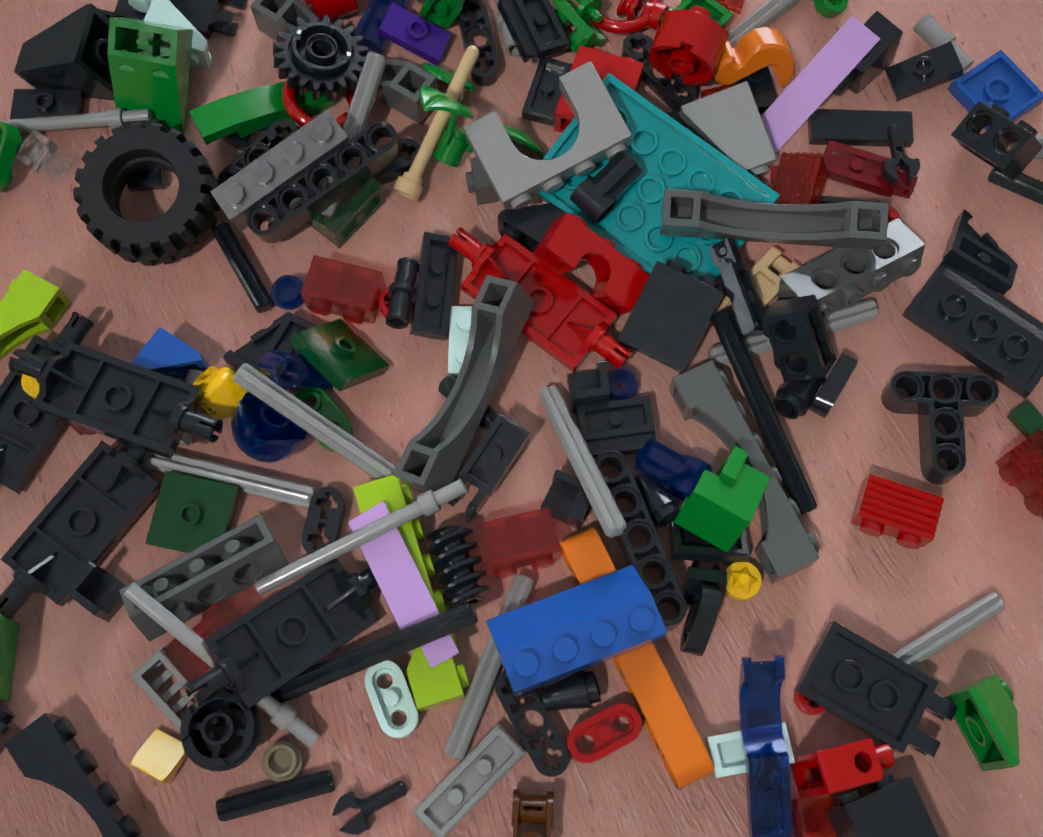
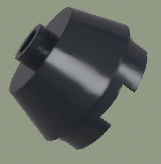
[180,688,261,771]

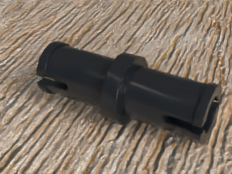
[385,257,420,329]

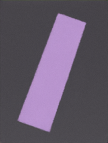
[761,15,880,154]
[348,501,459,668]

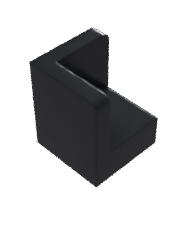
[567,360,610,413]
[540,470,591,530]
[65,561,126,622]

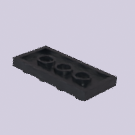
[902,259,1043,398]

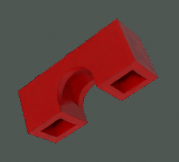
[533,212,650,316]

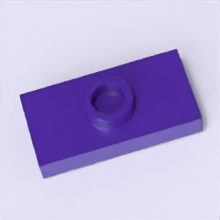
[377,2,452,65]

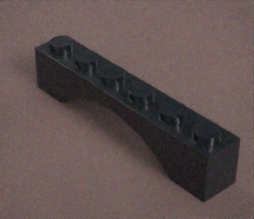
[4,713,142,837]

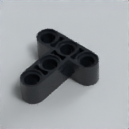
[881,370,999,485]

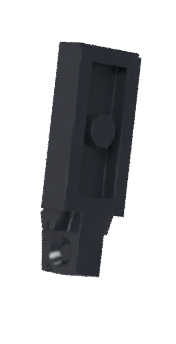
[709,238,766,336]

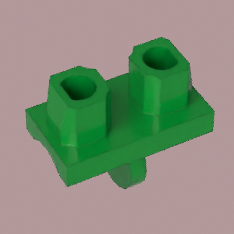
[552,0,607,53]

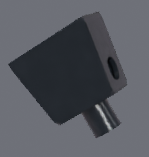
[832,11,903,96]

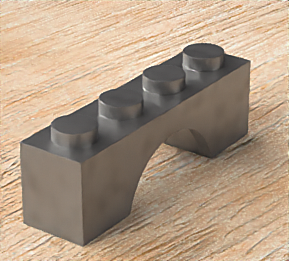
[210,109,349,231]

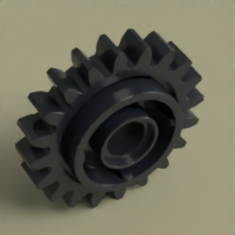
[273,14,368,101]

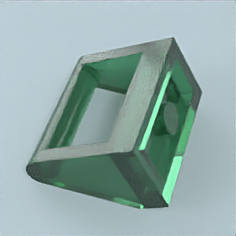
[306,168,386,249]

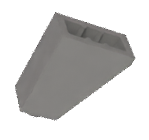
[679,81,776,178]

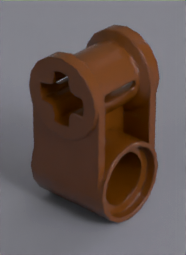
[512,789,554,837]

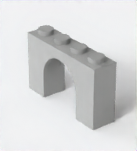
[463,61,631,210]

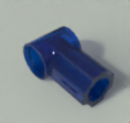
[259,350,334,389]
[635,439,713,501]

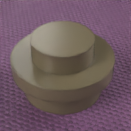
[262,741,303,782]

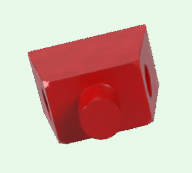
[790,738,895,799]

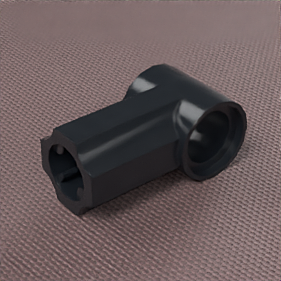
[570,152,643,224]

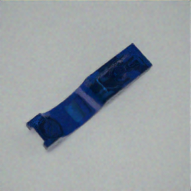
[739,655,793,837]

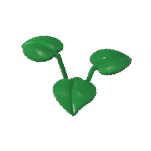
[419,62,545,167]

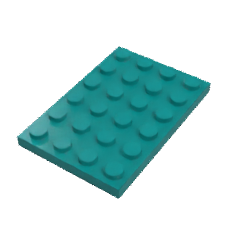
[537,73,780,281]

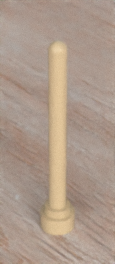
[393,45,479,202]

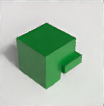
[673,446,771,552]

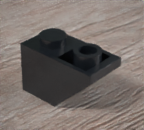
[498,203,566,253]

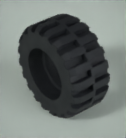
[73,122,220,266]

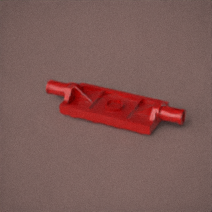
[448,227,633,372]

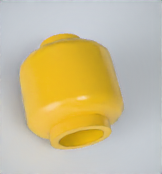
[193,366,249,420]

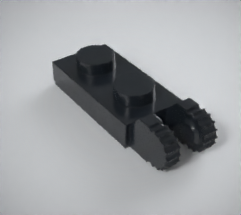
[448,412,532,519]

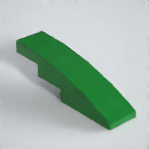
[189,81,335,145]

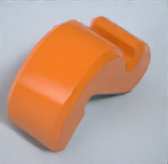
[713,27,796,88]

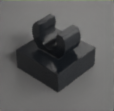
[682,561,727,609]

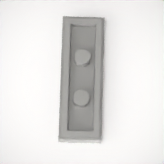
[413,724,526,837]

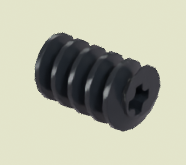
[425,525,491,610]

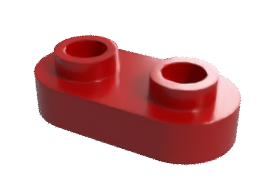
[566,703,642,764]

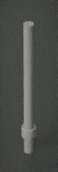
[0,107,153,133]
[255,479,467,595]
[123,582,319,748]

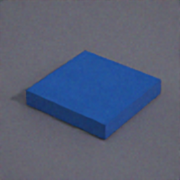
[947,50,1043,131]

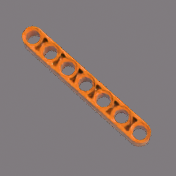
[558,527,715,790]

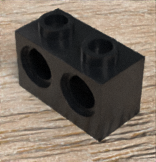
[951,101,1043,182]
[762,294,837,382]

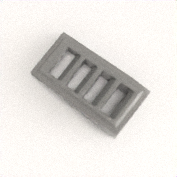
[129,648,200,731]

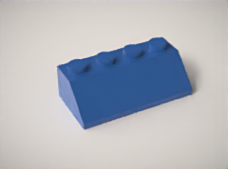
[486,565,668,697]

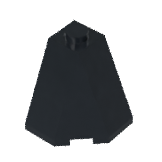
[14,3,115,101]

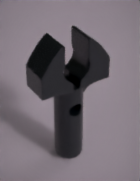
[881,124,920,187]
[332,780,408,835]

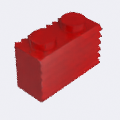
[851,474,944,549]

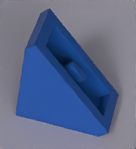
[131,327,210,379]

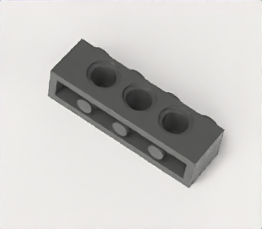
[777,218,926,320]
[119,514,289,642]

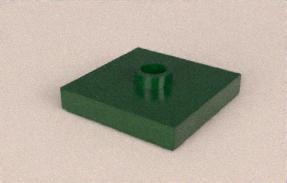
[289,319,389,391]
[145,471,241,553]

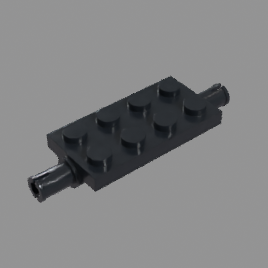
[0,312,94,495]
[8,341,223,459]
[0,440,161,620]
[183,558,379,711]

